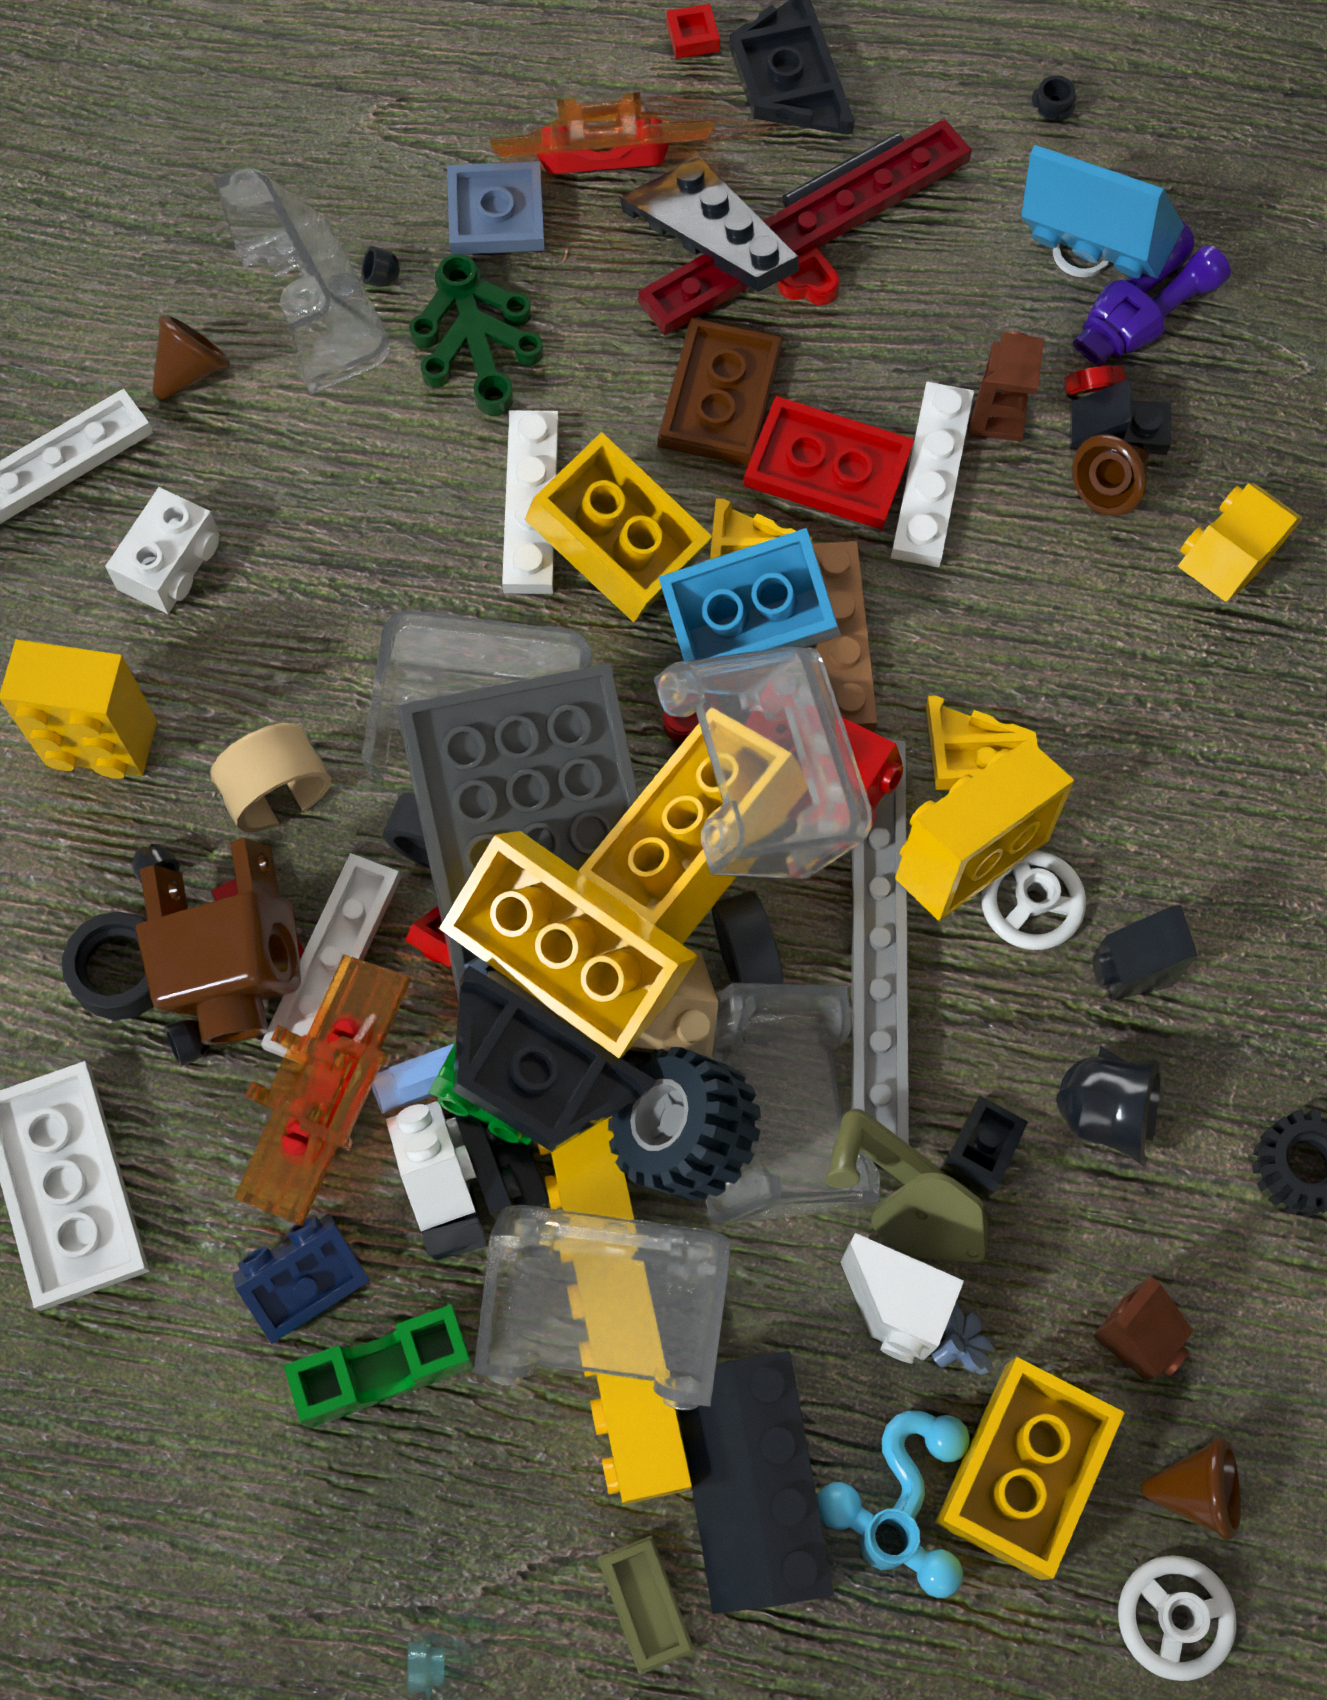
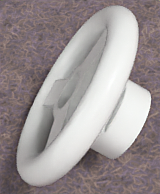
[981,850,1086,950]
[1118,1555,1236,1681]

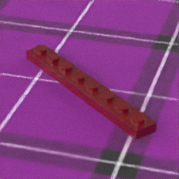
[638,118,972,335]

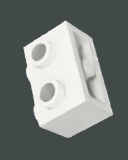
[105,487,220,614]
[386,1101,476,1231]

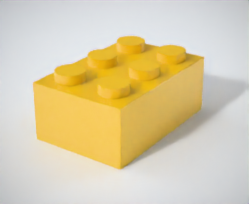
[524,432,713,623]
[0,639,157,779]
[895,739,1074,921]
[934,1357,1125,1580]

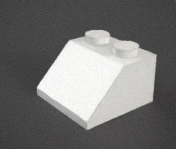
[840,1233,964,1363]

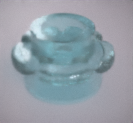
[407,1636,444,1699]

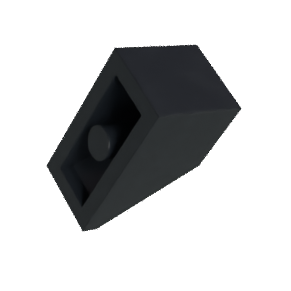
[1093,904,1198,1001]

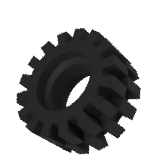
[1252,1109,1327,1216]

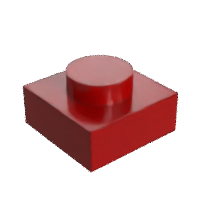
[666,3,720,59]
[405,905,451,968]

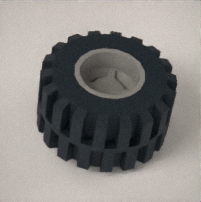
[608,1047,761,1201]

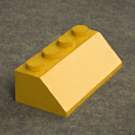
[578,709,808,945]
[439,831,698,1058]

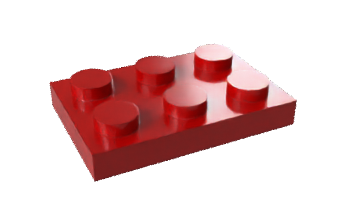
[743,396,915,530]

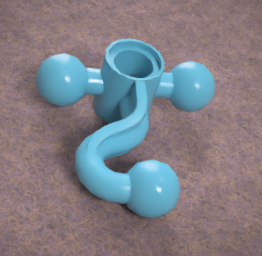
[817,1411,970,1598]

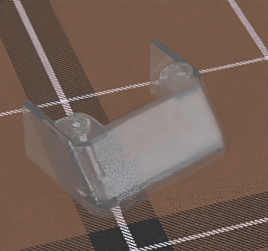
[361,610,592,780]

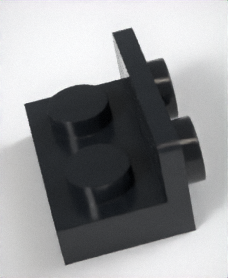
[454,1114,549,1224]

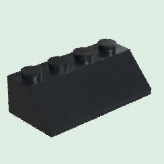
[673,1351,834,1614]

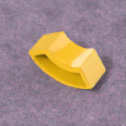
[1178,483,1303,602]

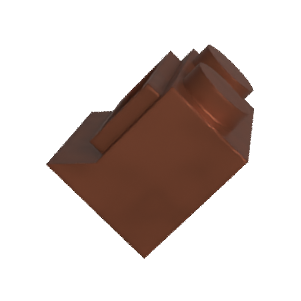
[968,332,1044,442]

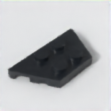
[729,0,855,135]
[453,965,656,1152]

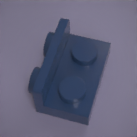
[233,1214,370,1344]

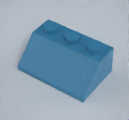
[1021,145,1184,279]
[659,528,841,682]

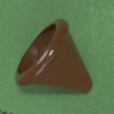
[152,315,230,400]
[1072,434,1149,516]
[1142,1437,1241,1540]

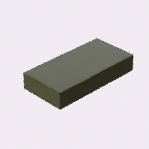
[597,1535,695,1675]

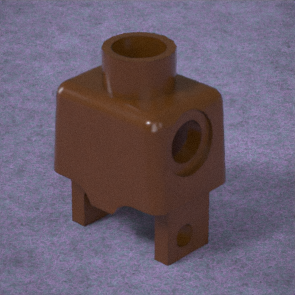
[135,838,301,1045]

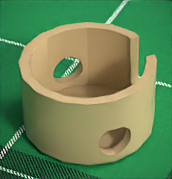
[211,723,332,832]

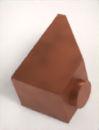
[1092,1276,1193,1382]

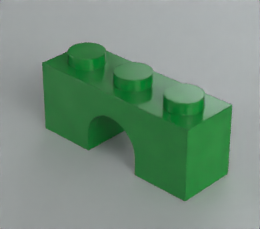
[283,1304,475,1428]

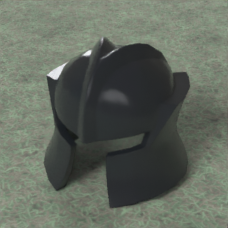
[1056,1046,1160,1167]

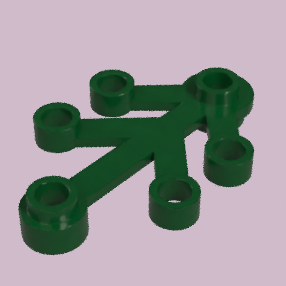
[409,254,543,416]

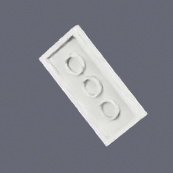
[0,1061,150,1311]

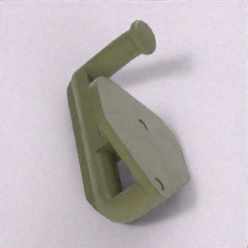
[826,1108,989,1263]

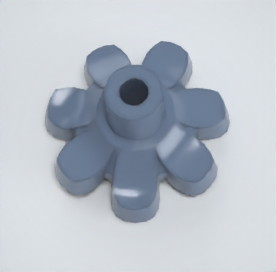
[931,1304,995,1375]

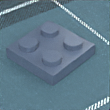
[447,161,545,255]

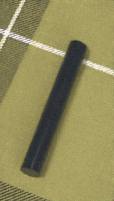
[782,132,904,208]

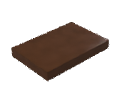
[657,317,784,466]

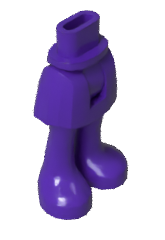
[1073,220,1231,367]

